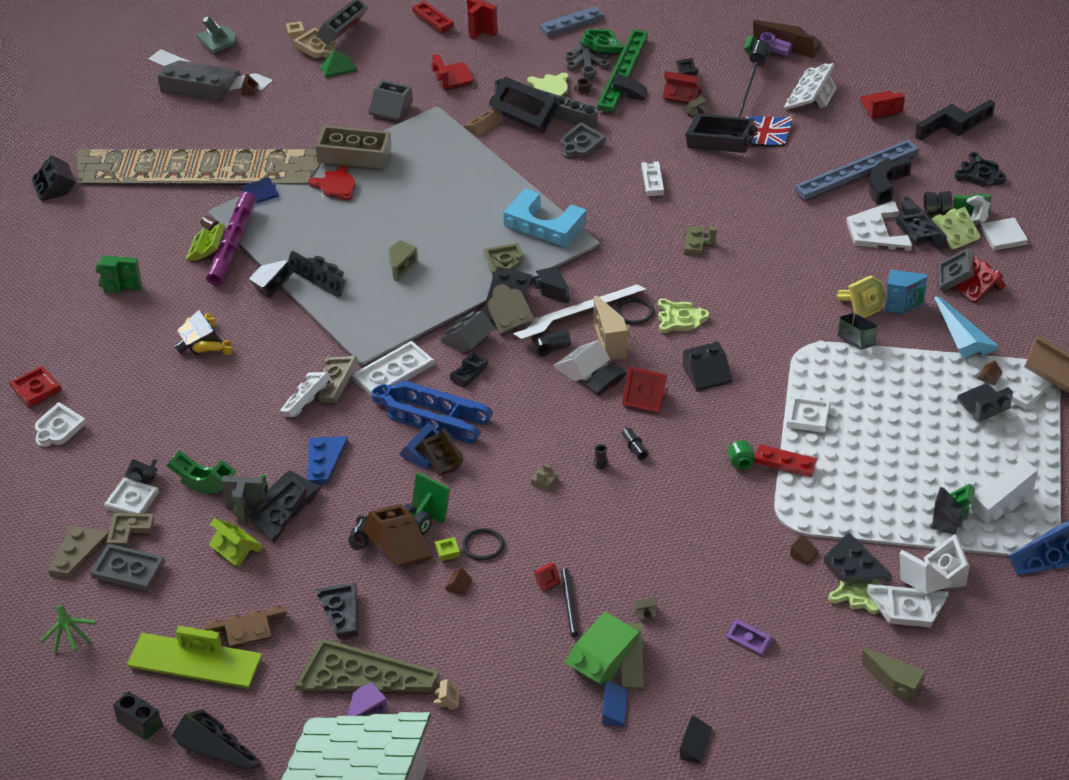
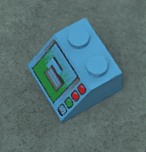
[885,270,928,314]

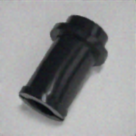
[593,444,609,469]

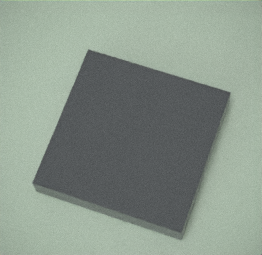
[938,248,974,292]

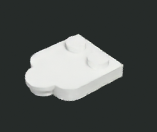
[35,402,87,447]

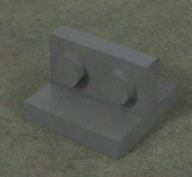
[221,476,266,525]

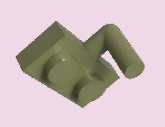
[684,226,717,256]

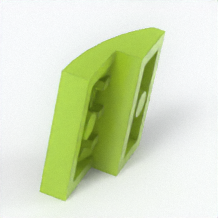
[186,222,226,262]

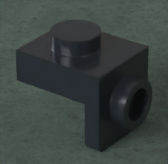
[676,58,699,77]
[125,459,158,484]

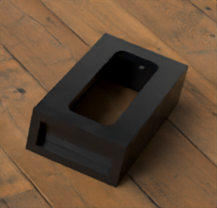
[489,76,560,133]
[685,113,758,153]

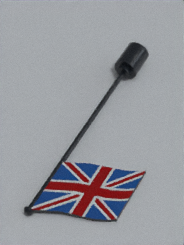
[731,40,793,147]

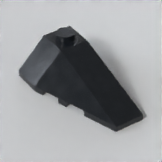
[171,709,262,769]

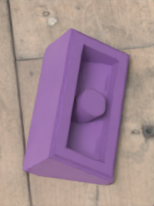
[726,618,775,656]

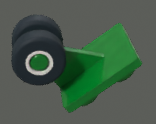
[397,472,450,536]

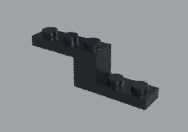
[915,99,995,141]

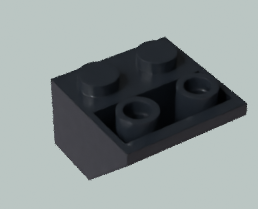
[31,155,76,201]

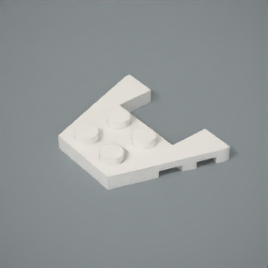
[846,201,912,251]

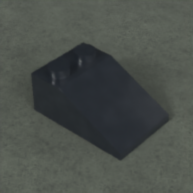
[483,266,533,329]

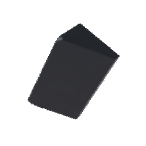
[679,715,713,763]

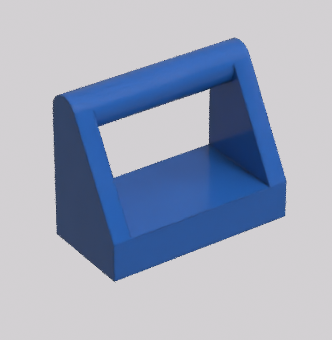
[399,422,439,469]

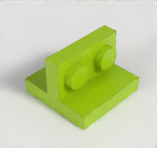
[209,518,263,567]

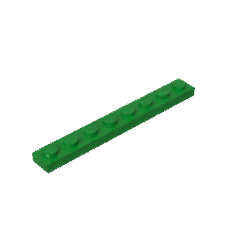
[597,29,648,113]

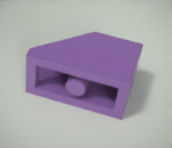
[348,682,388,716]

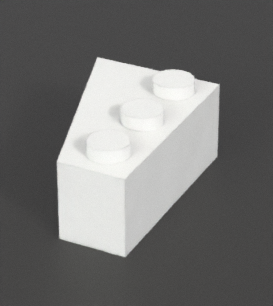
[970,456,1038,524]

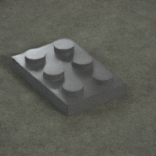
[90,544,165,591]

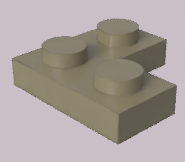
[106,513,155,548]

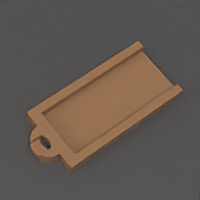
[1024,336,1069,393]

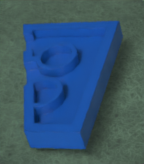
[307,436,348,485]

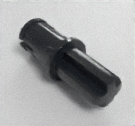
[621,427,649,460]

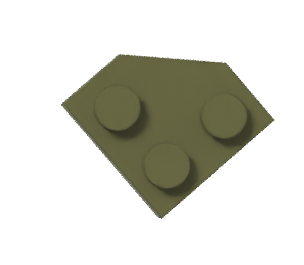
[484,243,523,277]

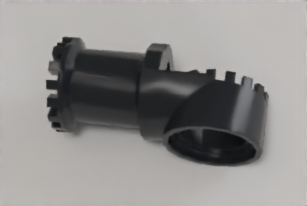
[348,515,369,551]

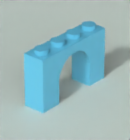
[503,188,587,248]

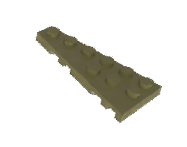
[295,638,440,693]

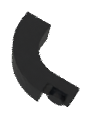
[869,158,912,205]

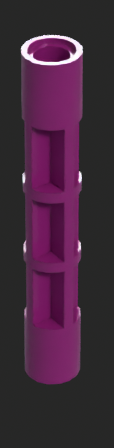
[206,192,257,286]

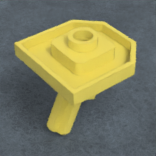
[837,276,886,318]

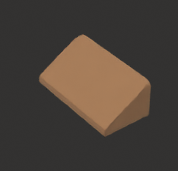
[464,110,502,136]

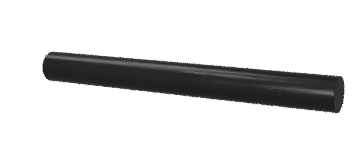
[561,569,579,637]

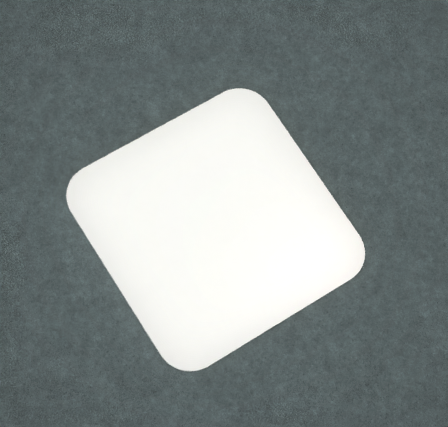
[774,341,1061,556]

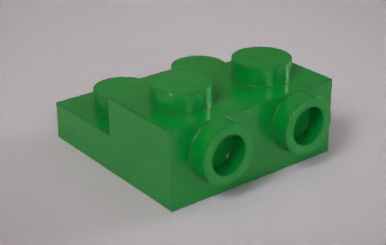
[96,255,143,294]

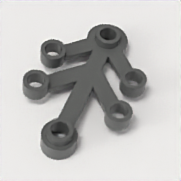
[566,38,609,80]

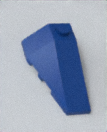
[1008,520,1069,575]

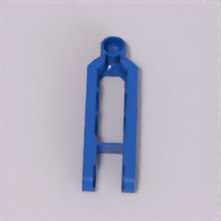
[371,381,493,444]

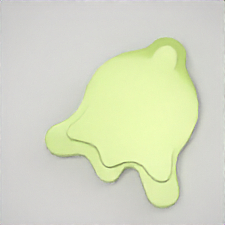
[527,73,569,96]
[658,298,709,333]
[828,579,882,614]

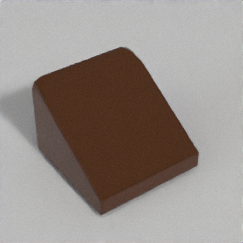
[790,535,819,565]

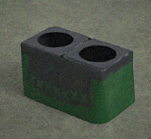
[838,312,877,350]
[113,691,163,739]

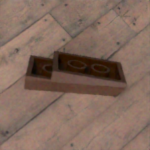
[753,19,822,58]

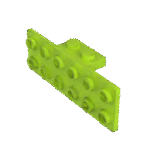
[127,626,262,688]

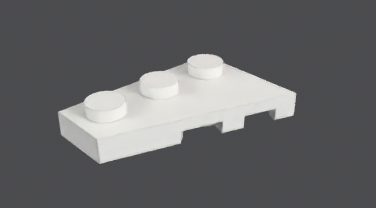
[280,372,331,417]

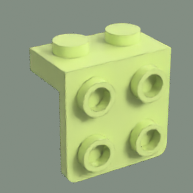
[932,207,980,250]

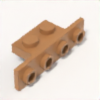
[203,606,287,647]

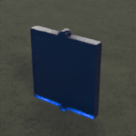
[241,177,279,204]

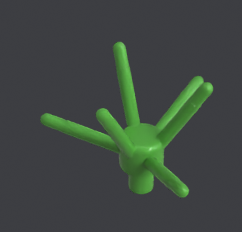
[41,605,97,654]

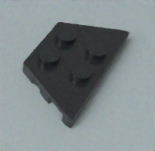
[824,532,892,585]

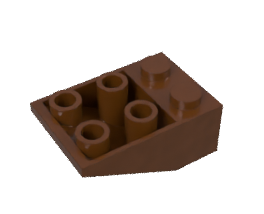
[364,504,432,567]

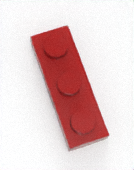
[412,1,454,33]
[754,444,818,477]

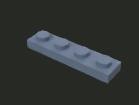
[539,6,604,38]

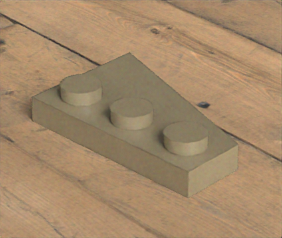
[318,356,359,403]
[49,526,109,579]

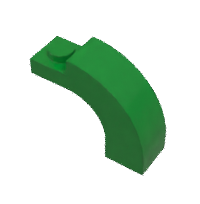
[166,450,237,494]

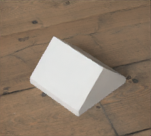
[924,534,969,590]
[900,550,952,594]

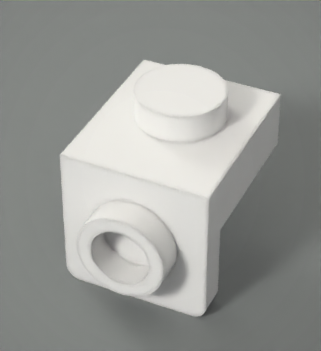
[966,196,991,226]

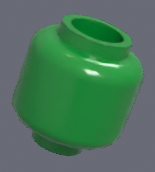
[727,440,755,470]

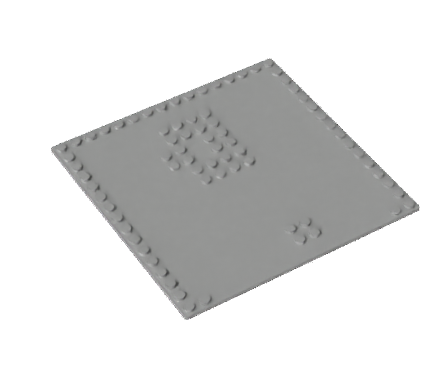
[208,107,599,365]

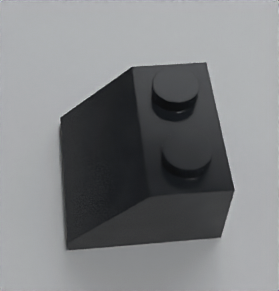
[683,341,732,391]

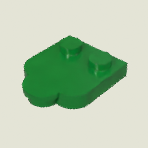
[580,29,624,54]

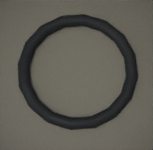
[616,297,654,324]
[462,528,504,560]

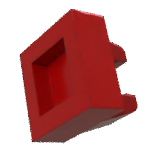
[534,562,561,591]

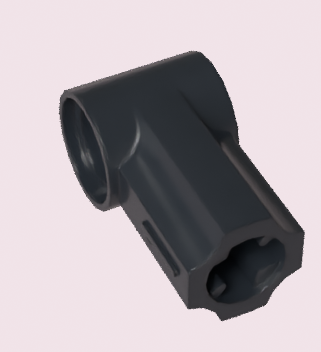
[531,330,571,356]

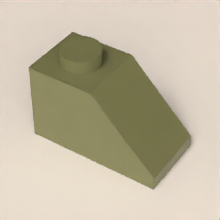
[389,240,418,281]

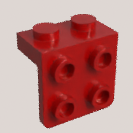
[430,54,474,89]
[860,91,905,119]
[954,256,1006,303]

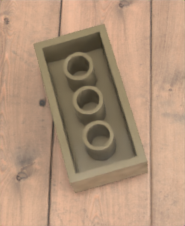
[316,125,391,169]

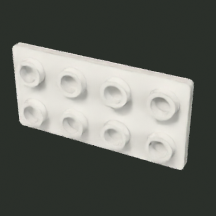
[784,63,837,110]

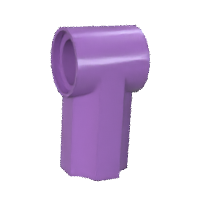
[760,32,793,57]

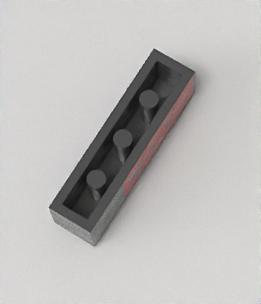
[316,0,369,46]

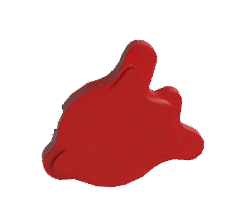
[309,165,355,201]

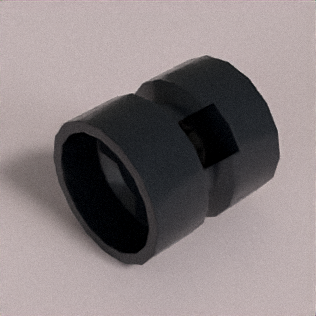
[924,191,952,215]

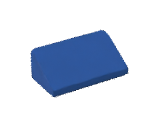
[602,681,627,726]

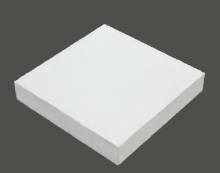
[980,218,1028,251]
[786,396,831,433]
[104,478,159,513]

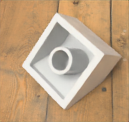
[553,340,610,381]

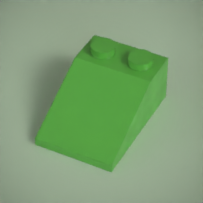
[565,612,640,687]

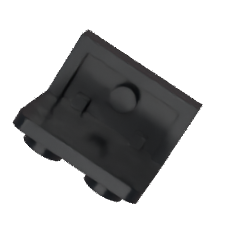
[957,383,1013,422]

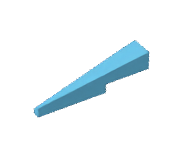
[934,297,999,359]

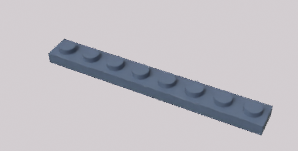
[794,140,919,200]

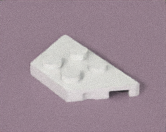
[867,584,948,627]

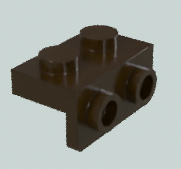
[419,428,463,476]

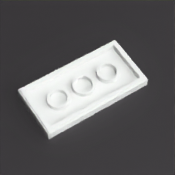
[351,341,435,396]

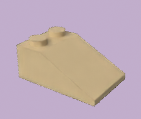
[594,296,630,361]

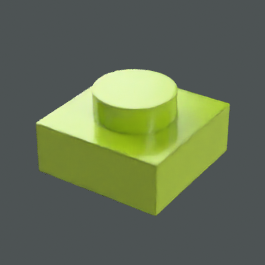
[435,537,460,562]

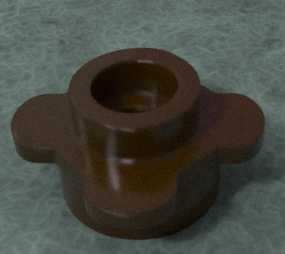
[574,78,593,93]

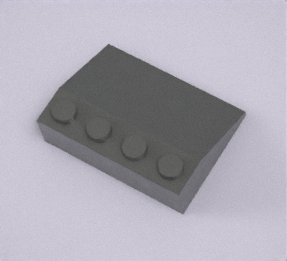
[158,60,240,102]

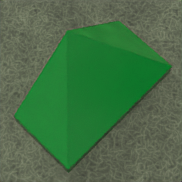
[321,50,357,78]

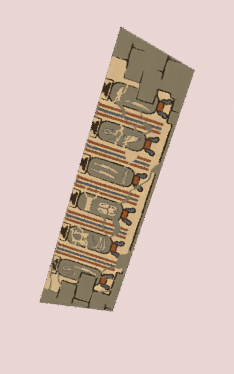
[76,149,320,183]

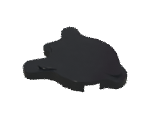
[954,152,1006,186]

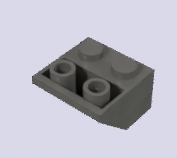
[369,79,413,121]
[440,310,495,353]

